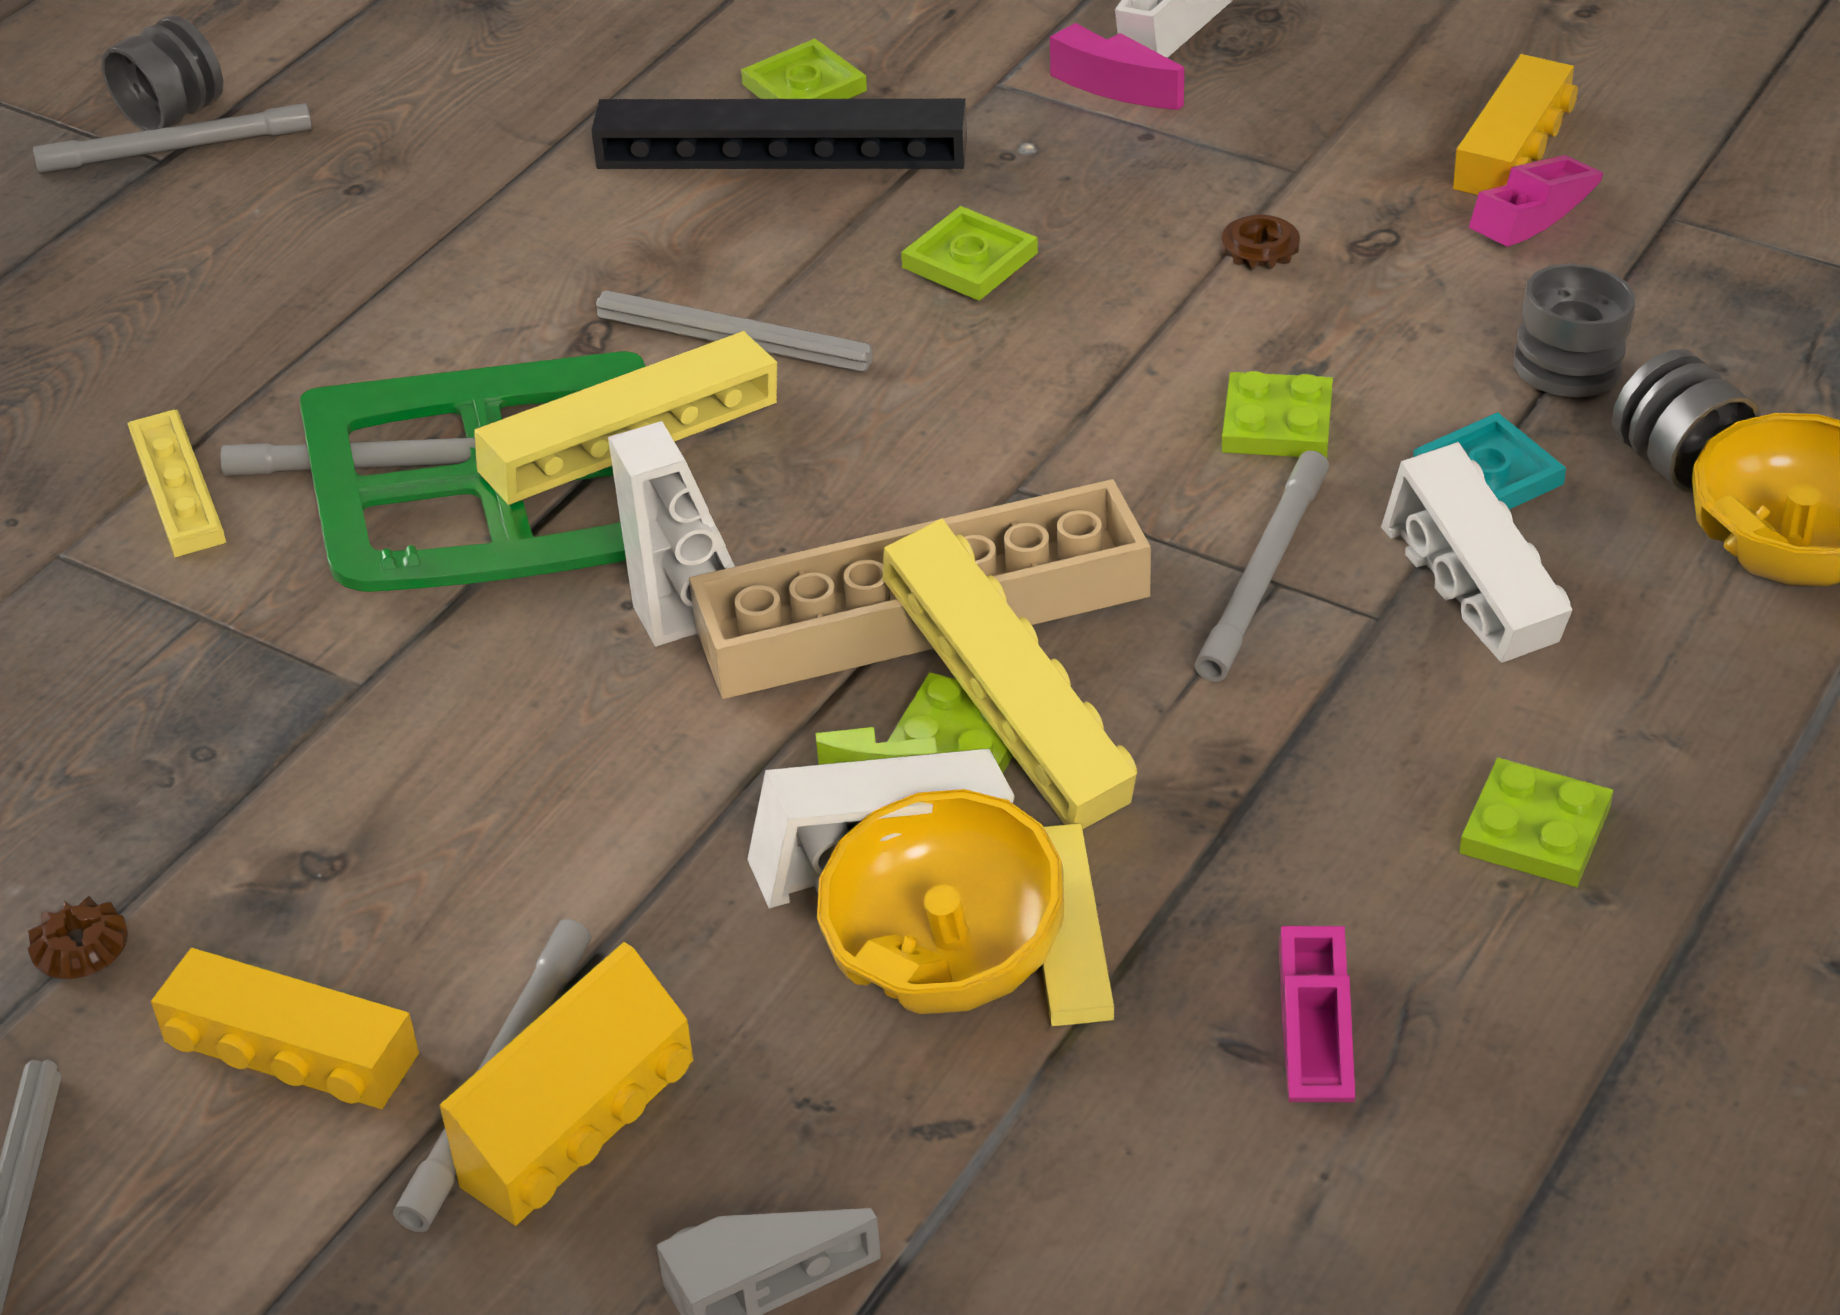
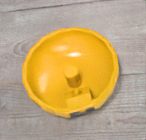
[1692,413,1840,586]
[817,789,1064,1014]

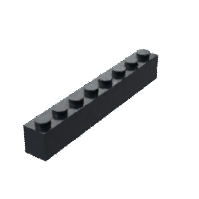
[591,98,967,169]

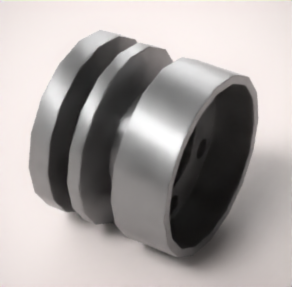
[101,15,224,131]
[1513,263,1635,398]
[1612,349,1760,492]

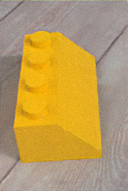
[440,942,693,1226]

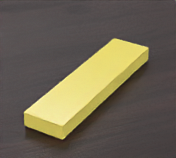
[127,409,227,558]
[1041,823,1114,1026]

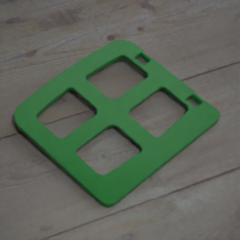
[299,351,646,592]

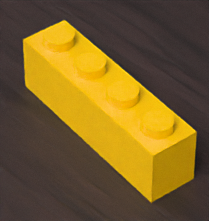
[1453,54,1578,195]
[151,947,419,1110]

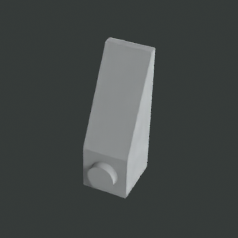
[656,1208,881,1315]

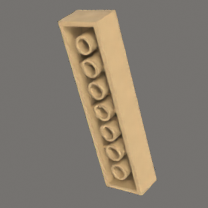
[689,479,1151,699]

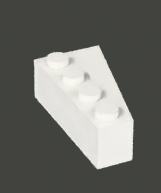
[1115,0,1233,58]
[608,421,735,647]
[1381,442,1572,663]
[747,749,1015,909]

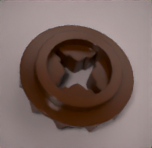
[1222,214,1300,270]
[27,896,128,979]

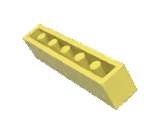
[474,331,777,505]
[882,518,1137,830]

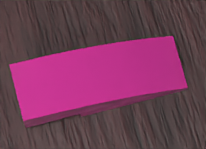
[1050,23,1184,110]
[1469,155,1604,247]
[1279,926,1355,1102]

